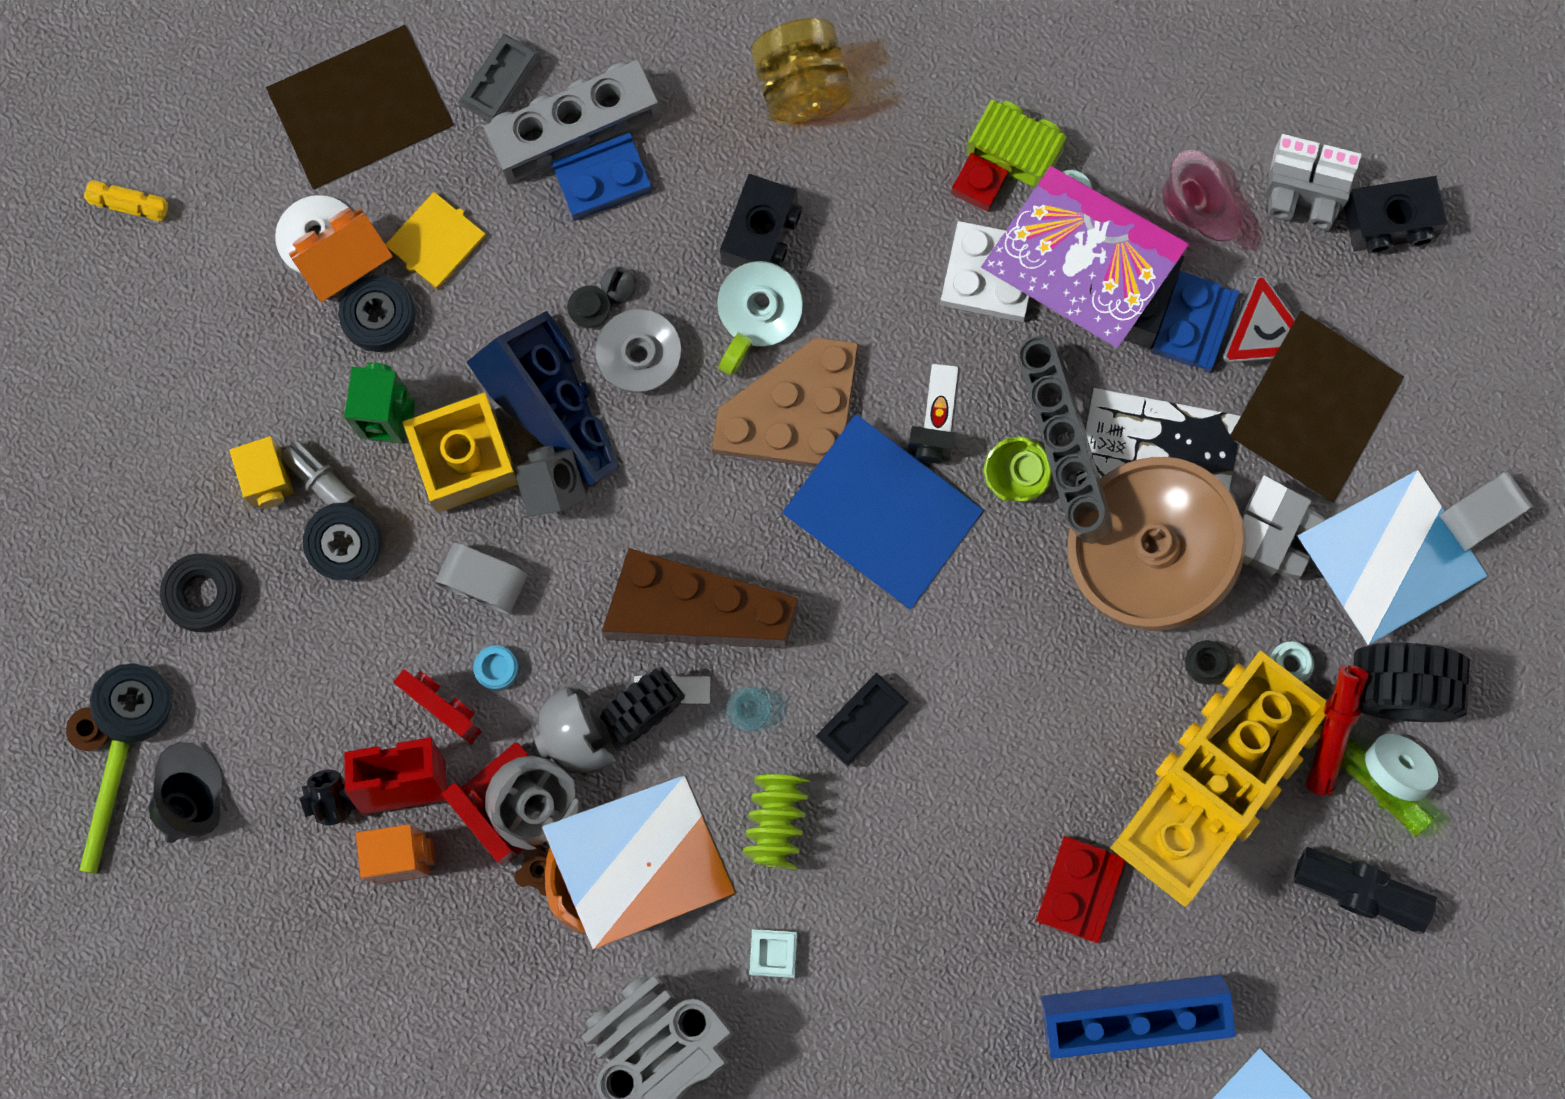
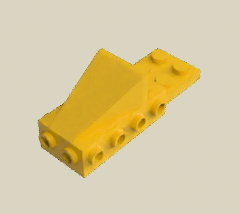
[1110,650,1326,907]

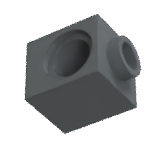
[513,446,587,517]

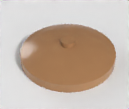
[1067,457,1246,631]

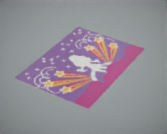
[981,166,1189,348]

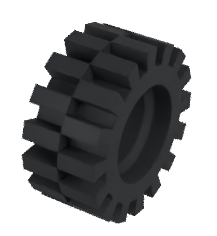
[600,667,685,745]

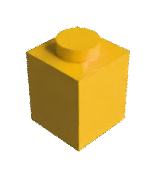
[229,436,295,509]

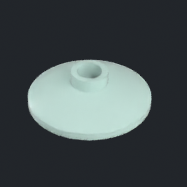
[717,261,803,346]

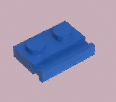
[551,133,652,221]
[1151,271,1239,373]

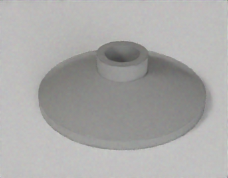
[595,309,681,393]

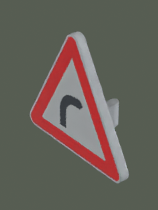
[1223,276,1295,363]

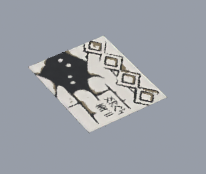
[1075,388,1241,491]

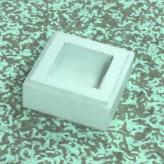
[749,929,797,978]

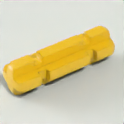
[84,180,168,221]

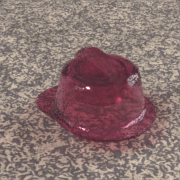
[1162,149,1242,242]

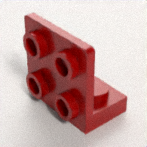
[441,743,529,867]

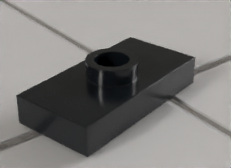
[816,672,909,768]

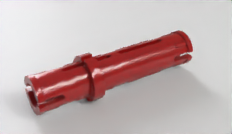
[1305,665,1369,796]

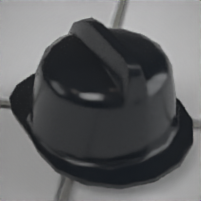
[148,742,222,843]

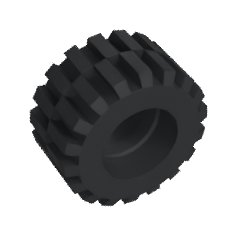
[1353,642,1470,722]

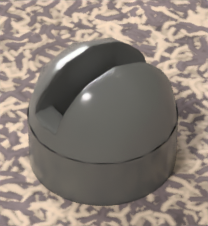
[601,266,636,303]

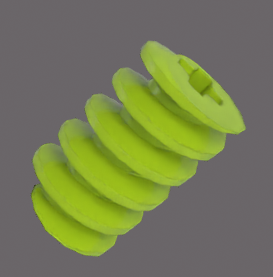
[742,773,810,871]

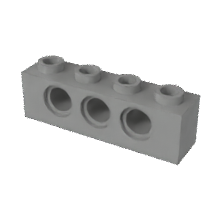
[483,59,661,185]

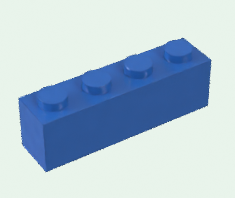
[1040,974,1236,1059]

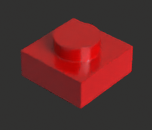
[951,153,1008,212]

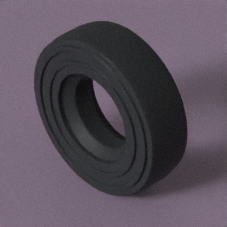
[160,553,241,632]

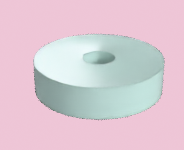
[1365,734,1438,801]

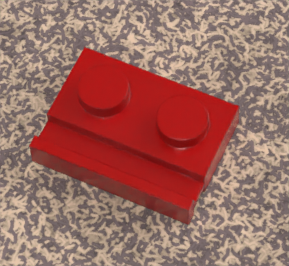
[393,669,483,745]
[1035,836,1125,944]

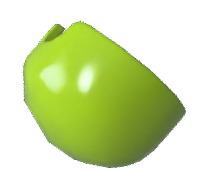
[983,436,1053,502]

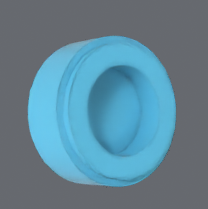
[473,645,519,691]

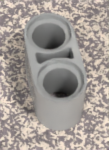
[1439,471,1534,552]
[435,543,528,615]

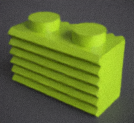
[966,100,1067,188]

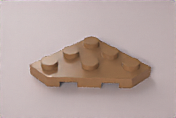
[712,337,858,467]

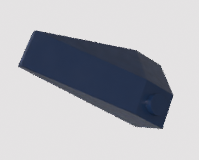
[467,311,620,486]

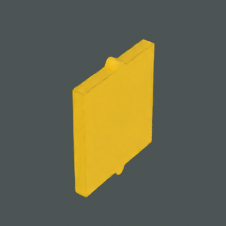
[385,192,486,290]

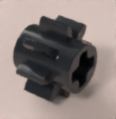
[299,770,356,826]

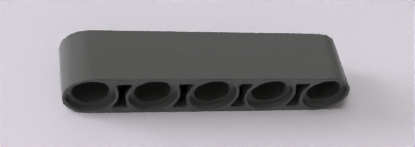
[1018,336,1113,544]

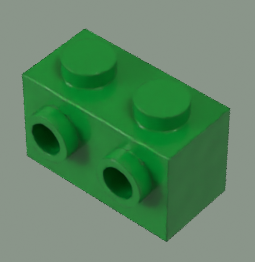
[344,362,415,444]

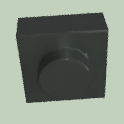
[908,426,955,463]

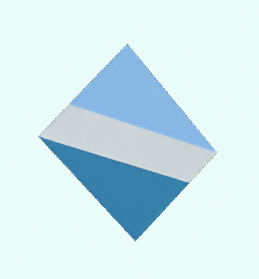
[1297,470,1488,645]

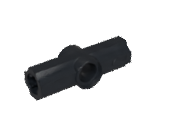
[1292,846,1437,934]

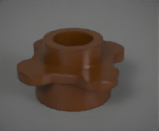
[514,845,548,896]

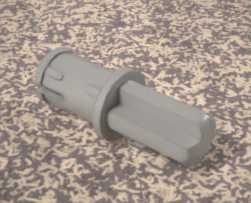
[282,441,358,505]

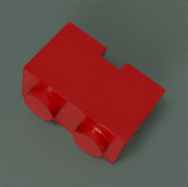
[344,737,447,815]

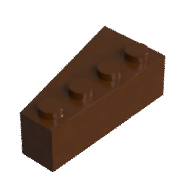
[602,548,799,649]

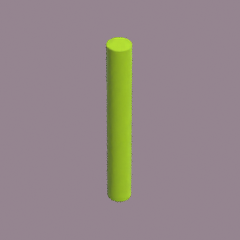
[79,740,130,874]

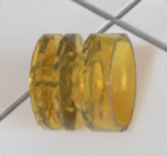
[750,18,854,125]

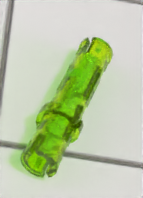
[1316,736,1435,838]

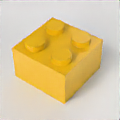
[403,392,518,513]

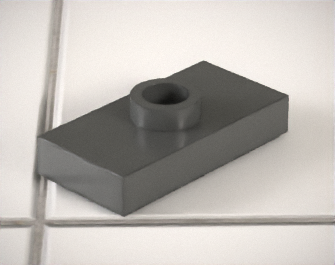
[459,33,541,122]

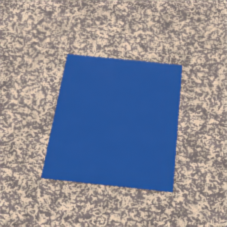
[782,414,983,610]

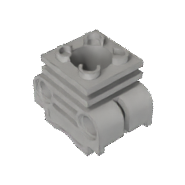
[581,975,734,1099]

